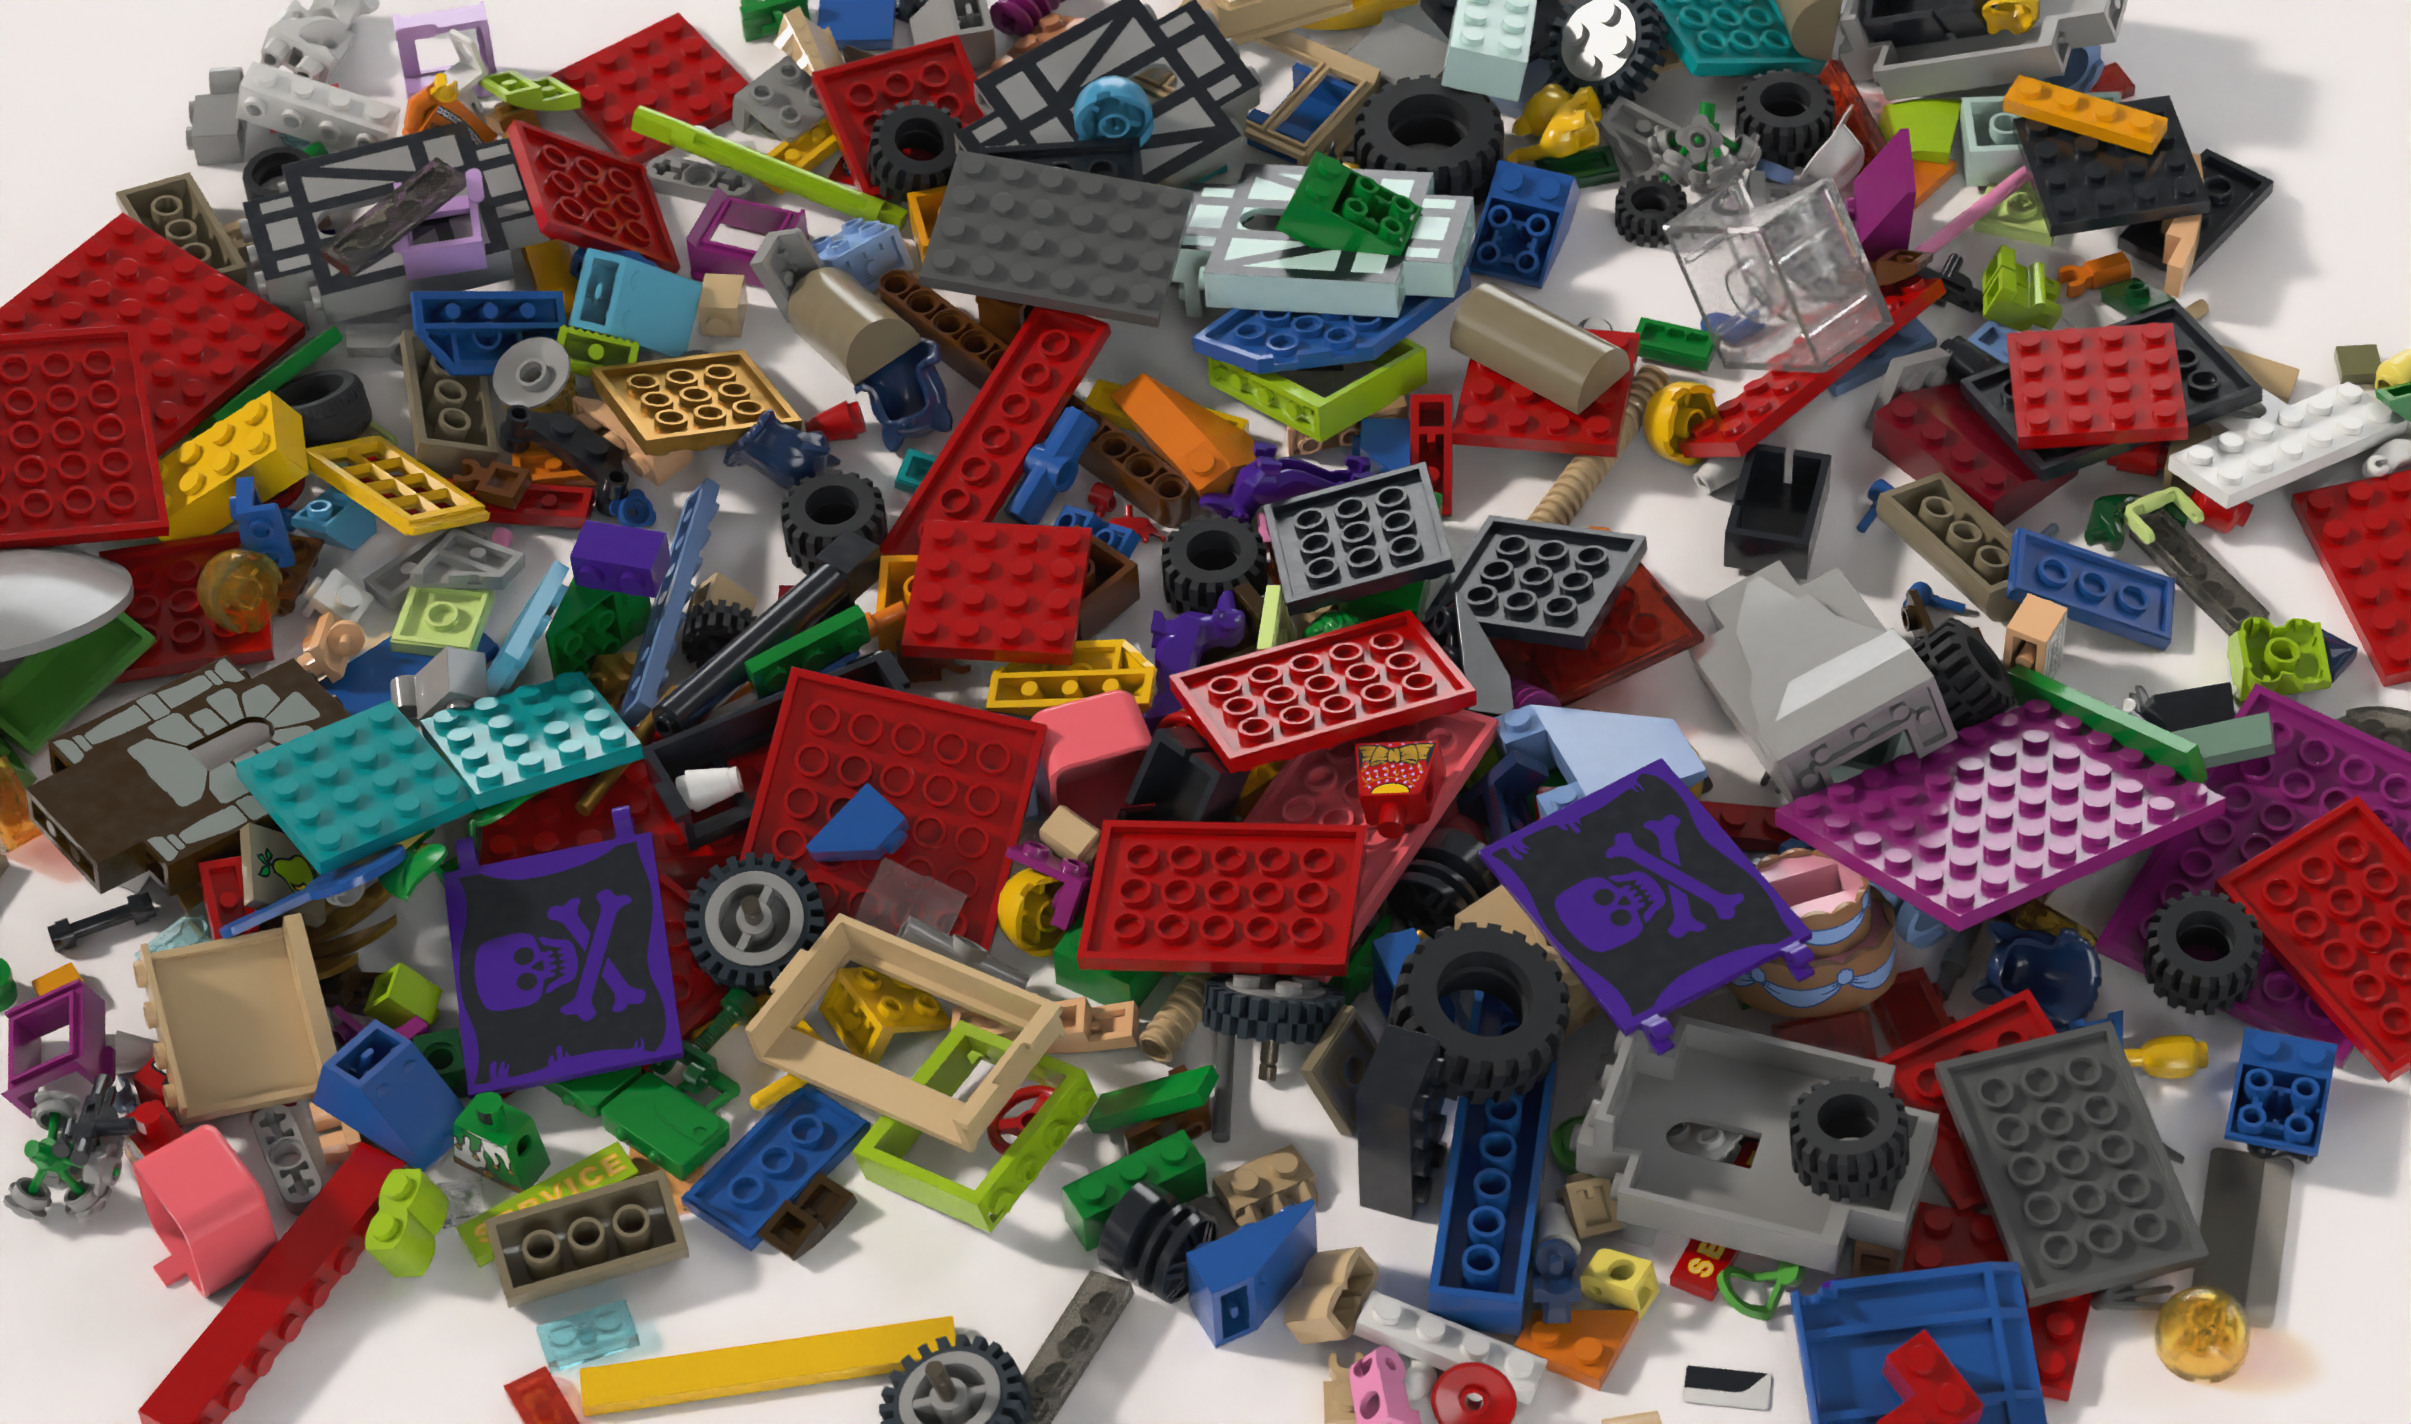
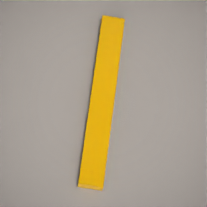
[579,1315,956,1417]

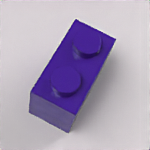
[570,520,671,598]

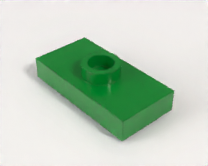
[1635,317,1719,372]

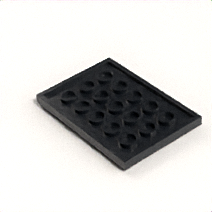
[1960,301,2263,483]

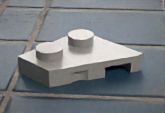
[410,528,525,590]

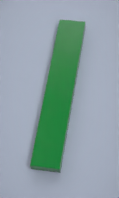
[2007,664,2208,784]

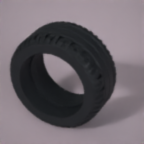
[273,370,372,448]

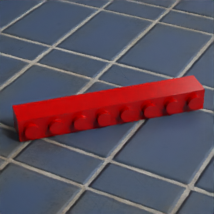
[138,1142,408,1424]

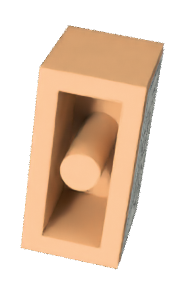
[2003,593,2068,679]

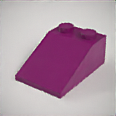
[1845,128,1916,262]

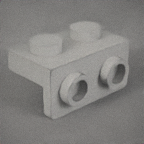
[749,228,825,323]

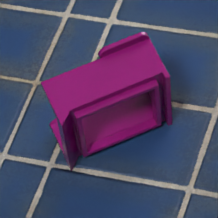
[686,186,810,288]
[0,978,116,1119]

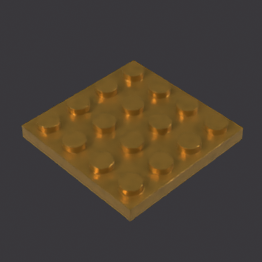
[590,349,802,456]

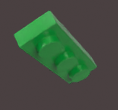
[744,604,871,699]

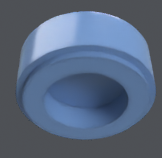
[1754,159,1795,185]

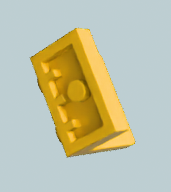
[818,966,951,1065]

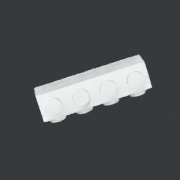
[236,60,400,151]

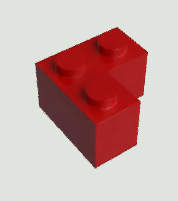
[1876,1329,1984,1424]

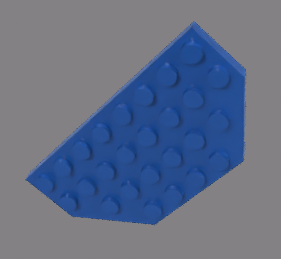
[1192,264,1471,374]

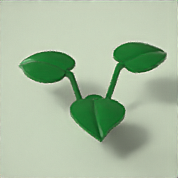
[377,789,546,902]

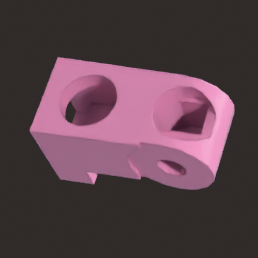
[1349,1345,1422,1424]

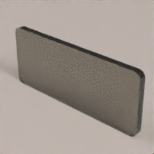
[2188,1147,2294,1329]

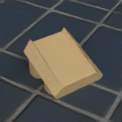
[773,6,845,76]

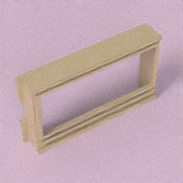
[744,913,1065,1153]

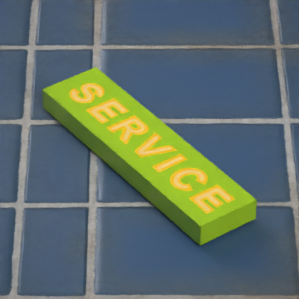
[456,1141,640,1268]

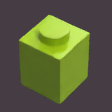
[363,962,443,1030]

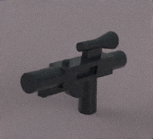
[1906,253,1983,314]
[52,1073,137,1166]

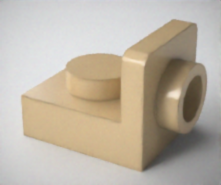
[1555,1172,1623,1241]

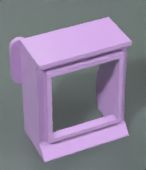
[392,1,497,99]
[390,168,488,280]

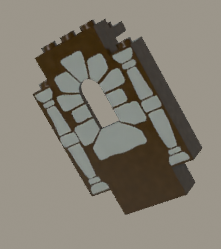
[26,656,352,897]

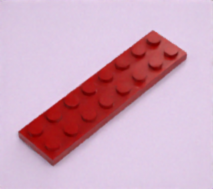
[1678,276,1946,458]
[880,306,1112,558]

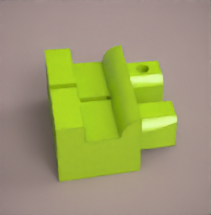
[1982,244,2062,332]

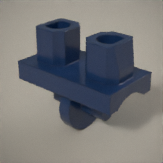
[1531,1238,1581,1323]

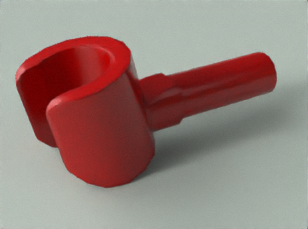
[1088,481,1117,519]

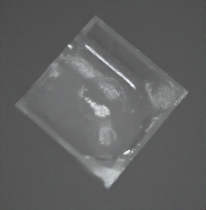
[1662,178,1894,373]

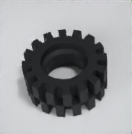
[1615,175,1687,248]
[681,599,758,669]

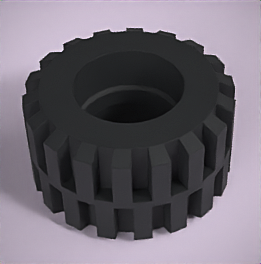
[1735,69,1835,170]
[867,100,962,206]
[780,470,888,574]
[1161,515,1268,615]
[1911,618,2016,732]
[2143,890,2263,1016]
[1789,1076,1910,1203]

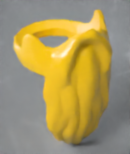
[1981,0,2040,35]

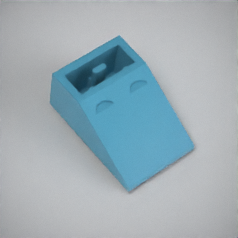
[568,248,703,358]

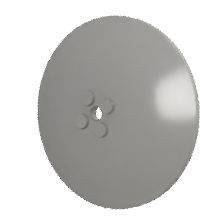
[0,546,134,662]

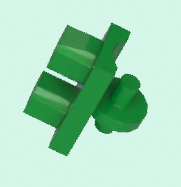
[739,0,811,42]

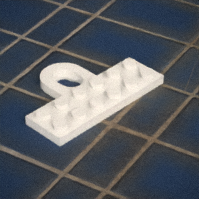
[2167,382,2408,509]

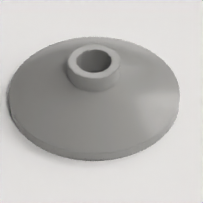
[493,337,571,410]

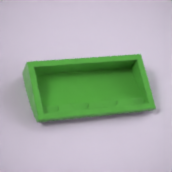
[0,612,156,756]

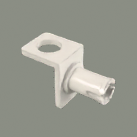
[427,29,488,116]

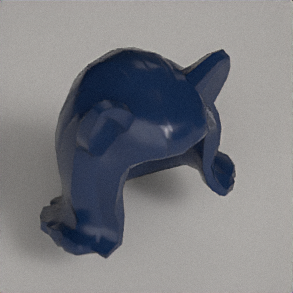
[853,337,953,453]
[723,409,841,489]
[1971,921,2102,1029]

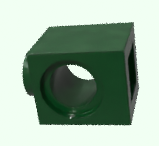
[413,1027,469,1099]

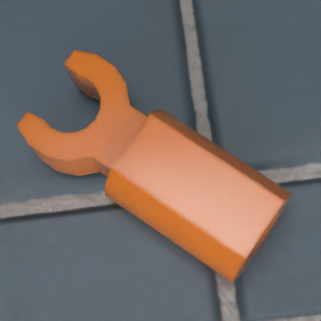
[2057,251,2132,298]

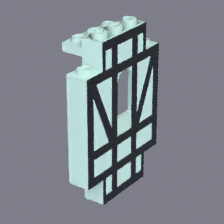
[1171,163,1475,318]

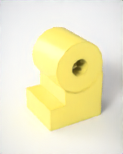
[1580,1248,1660,1321]

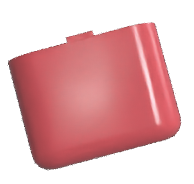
[1030,690,1156,831]
[132,1124,278,1298]

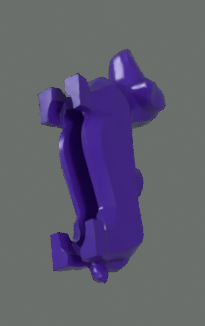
[1199,441,1374,524]
[1142,590,1247,737]

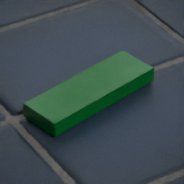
[1085,1064,1220,1134]

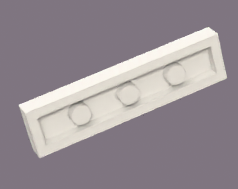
[1353,1290,1548,1405]

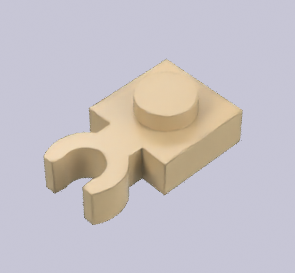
[1323,1352,1364,1424]

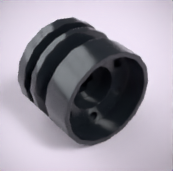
[1387,827,1502,939]
[1097,1180,1219,1304]

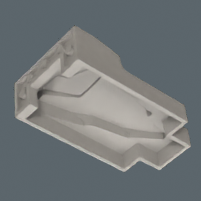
[1687,560,1958,803]

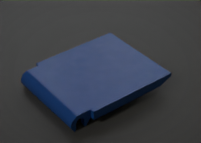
[1790,1262,2048,1424]

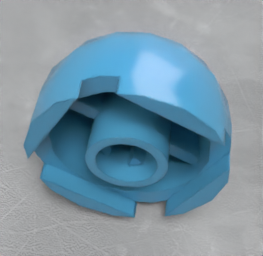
[1073,75,1154,147]

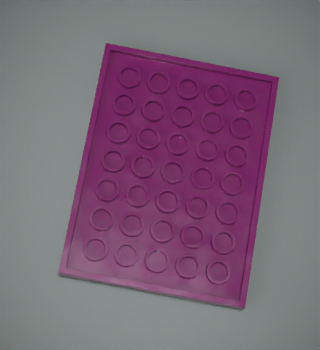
[2095,684,2411,1068]
[1775,699,2226,932]

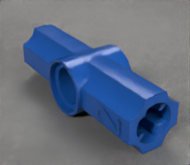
[1003,406,1099,525]

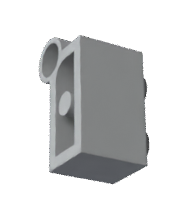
[186,66,248,165]
[390,646,488,721]

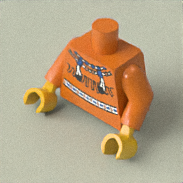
[402,73,508,146]

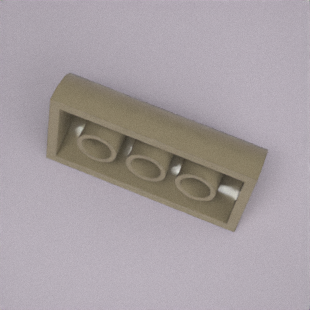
[1775,0,1843,62]
[115,172,248,287]
[788,267,922,386]
[1450,282,1630,415]
[400,329,499,479]
[1876,471,2022,622]
[484,1169,689,1308]

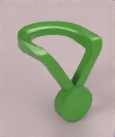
[1717,1261,1806,1321]

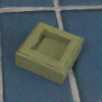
[2334,344,2381,385]

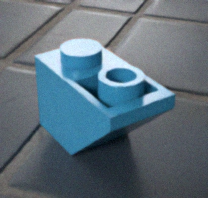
[291,485,377,551]

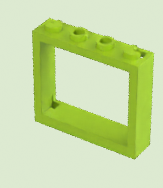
[1207,338,1428,443]
[852,1020,1098,1233]

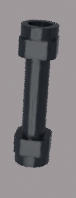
[47,892,157,952]

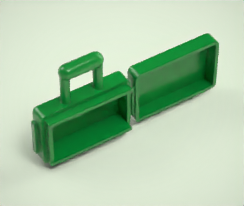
[542,1066,741,1182]

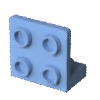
[810,218,915,292]

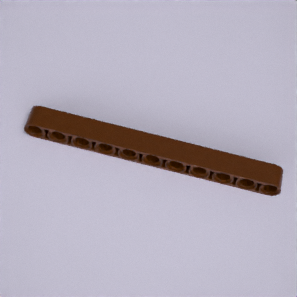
[878,269,1191,528]

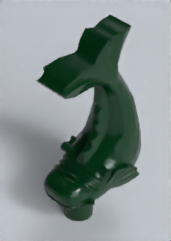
[2084,486,2188,552]

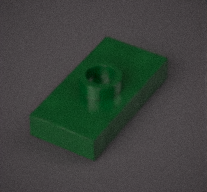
[2100,277,2176,317]

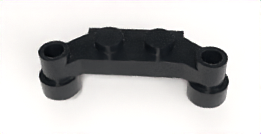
[498,405,629,517]

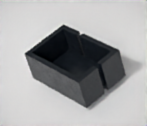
[1863,0,1993,48]
[1724,443,1832,580]
[1116,726,1251,822]

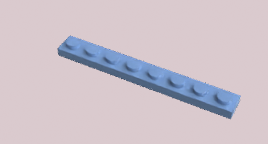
[618,477,721,727]

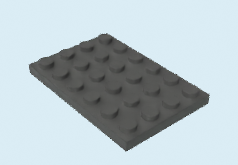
[919,150,1194,328]
[1934,1021,2210,1308]

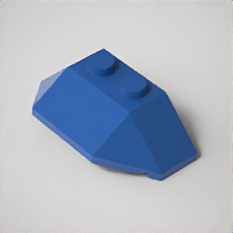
[410,291,567,376]

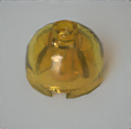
[197,548,283,634]
[2154,1285,2251,1383]

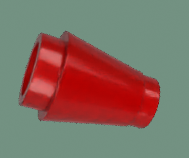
[804,400,867,442]

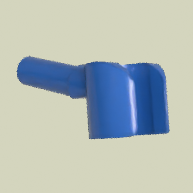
[1856,479,1894,533]
[1903,582,1966,614]

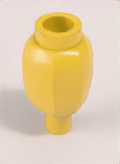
[2123,1035,2209,1079]

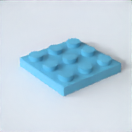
[486,560,570,697]

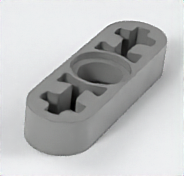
[646,155,755,204]
[252,1104,323,1216]

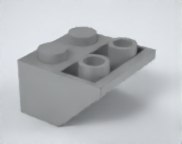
[909,0,996,68]

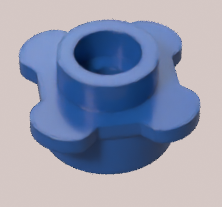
[609,488,656,528]

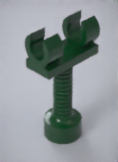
[648,987,759,1096]

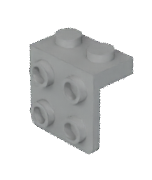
[732,55,826,143]

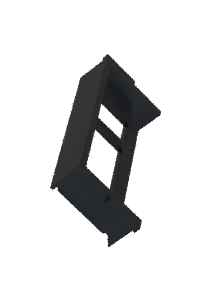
[642,649,911,851]

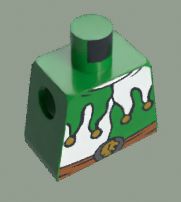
[453,1092,551,1194]

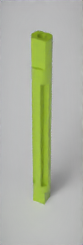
[631,105,909,232]

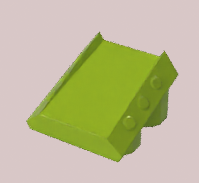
[2227,617,2332,703]

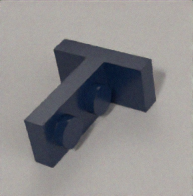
[1456,749,1549,842]

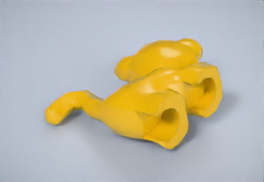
[1504,83,1603,164]

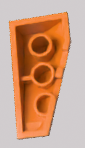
[1110,373,1256,513]

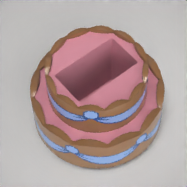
[1726,848,1899,1018]

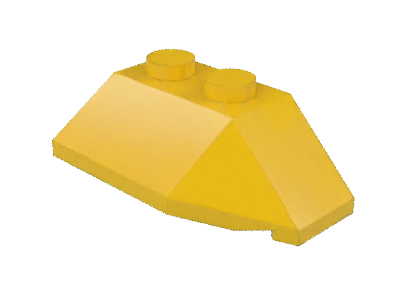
[986,639,1157,717]

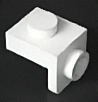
[301,568,375,623]

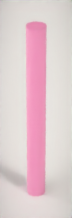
[1914,165,2030,255]

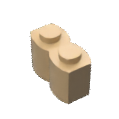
[1039,805,1101,873]
[1284,1246,1379,1345]

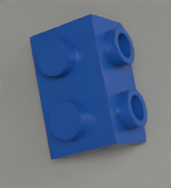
[230,476,295,571]

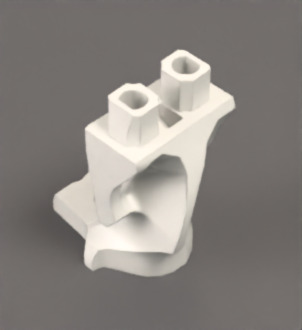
[260,0,380,84]

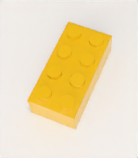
[157,391,309,542]

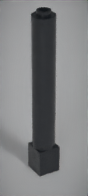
[652,530,880,738]

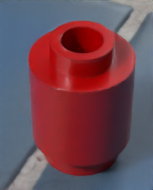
[2106,441,2170,477]

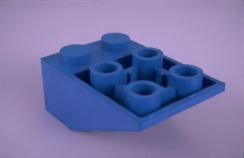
[1466,160,1581,289]
[313,1019,466,1173]
[2224,1027,2338,1157]
[1186,1198,1318,1349]

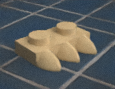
[1212,1144,1319,1227]

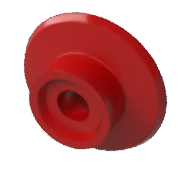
[1431,1362,1517,1424]

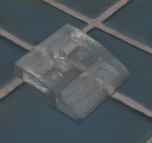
[853,857,967,936]

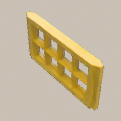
[306,435,490,536]

